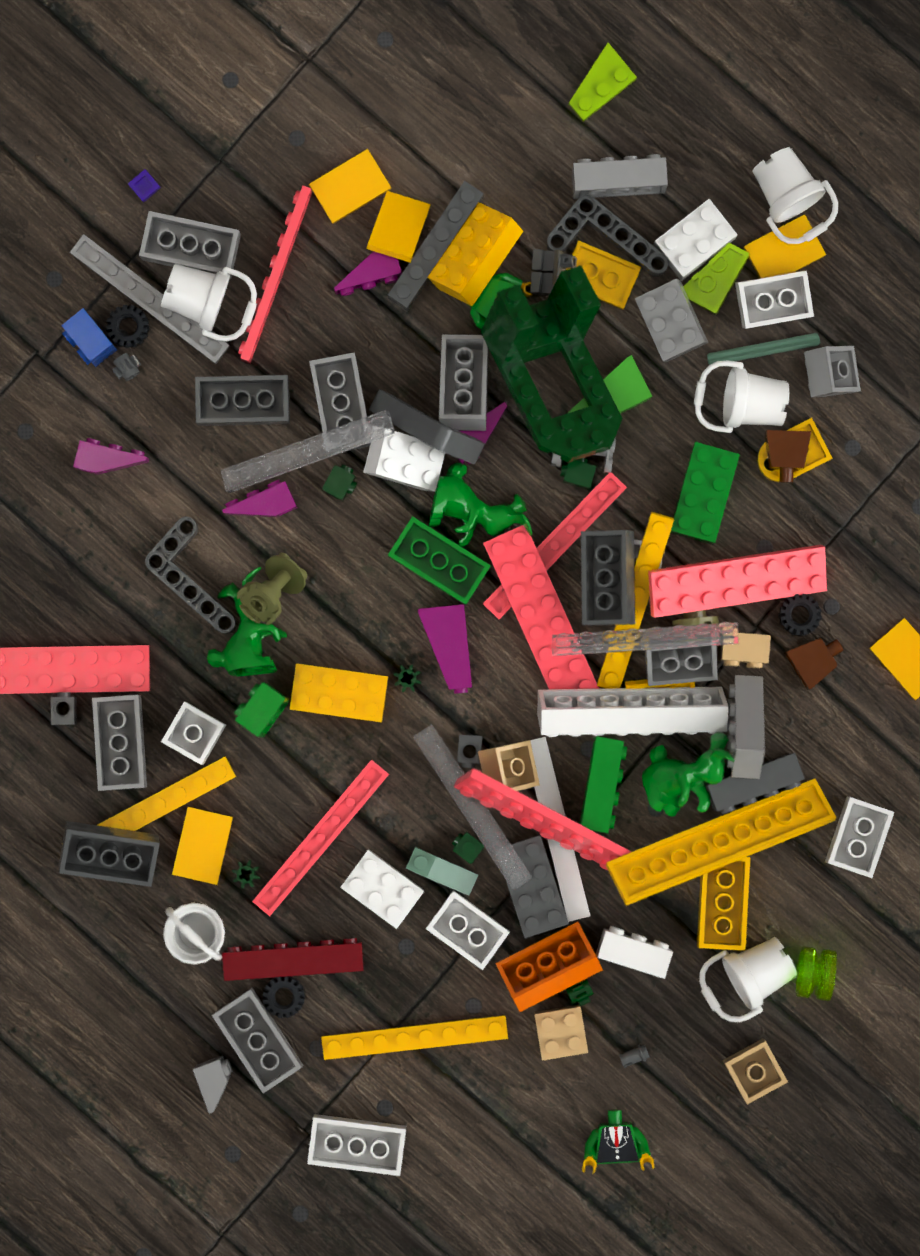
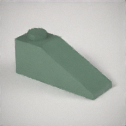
[406,846,478,896]

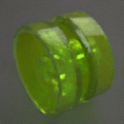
[796,946,837,1001]

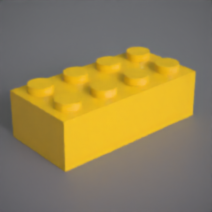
[428,202,523,306]
[290,663,389,723]
[697,856,750,951]

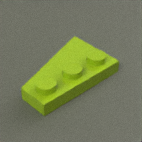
[569,43,637,122]
[683,243,750,315]

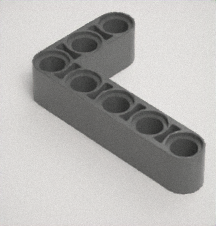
[546,195,668,277]
[369,389,485,465]
[145,516,237,634]

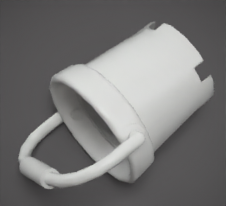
[752,147,838,244]
[161,263,257,342]
[694,360,789,433]
[163,903,225,964]
[699,937,797,1022]

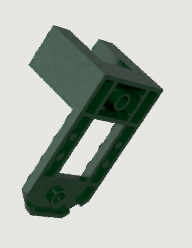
[481,265,623,463]

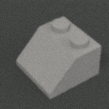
[804,346,861,397]
[193,1055,233,1114]

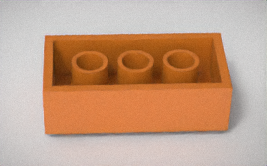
[495,922,603,1012]

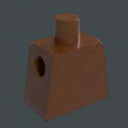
[764,430,811,483]
[784,638,844,690]

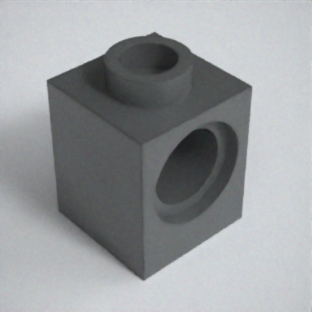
[51,692,77,725]
[457,735,482,768]

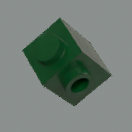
[560,458,596,490]
[322,464,357,502]
[452,831,485,864]

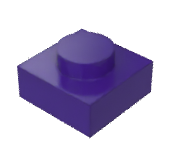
[128,169,161,203]

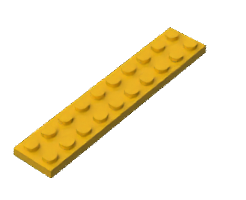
[606,779,836,906]

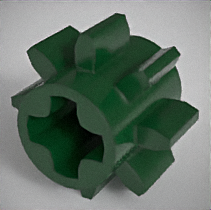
[394,665,421,692]
[232,860,260,889]
[566,979,594,1006]

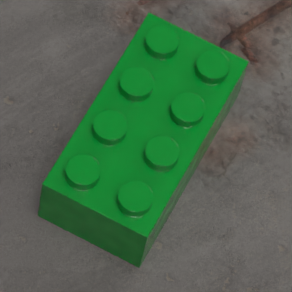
[670,442,740,545]
[388,516,491,606]
[235,682,291,737]
[579,736,627,833]

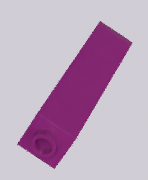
[418,604,472,694]

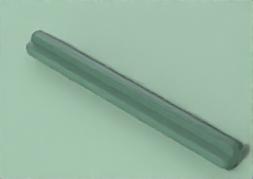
[707,333,820,365]

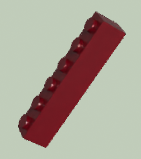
[222,938,364,981]

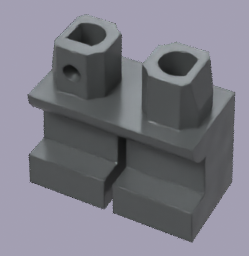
[530,249,577,296]

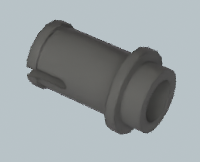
[619,1044,650,1068]

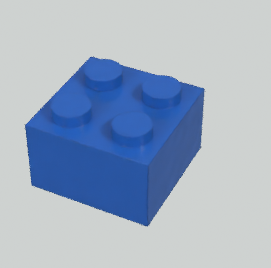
[61,308,117,367]

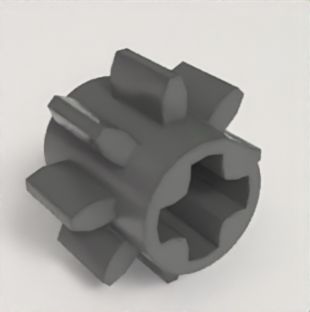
[112,353,141,382]

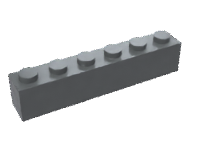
[388,181,484,312]

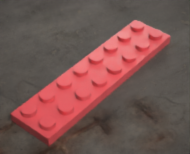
[483,525,599,689]
[648,545,827,618]
[0,645,150,694]
[454,769,631,870]

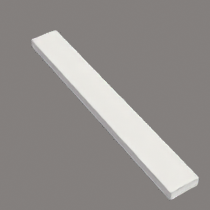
[530,737,590,922]

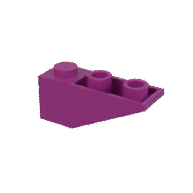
[334,252,402,296]
[73,438,149,475]
[222,480,297,518]

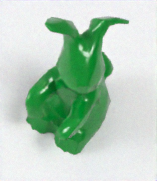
[428,462,533,547]
[207,567,287,677]
[642,732,734,817]

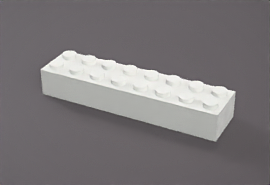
[537,687,728,737]

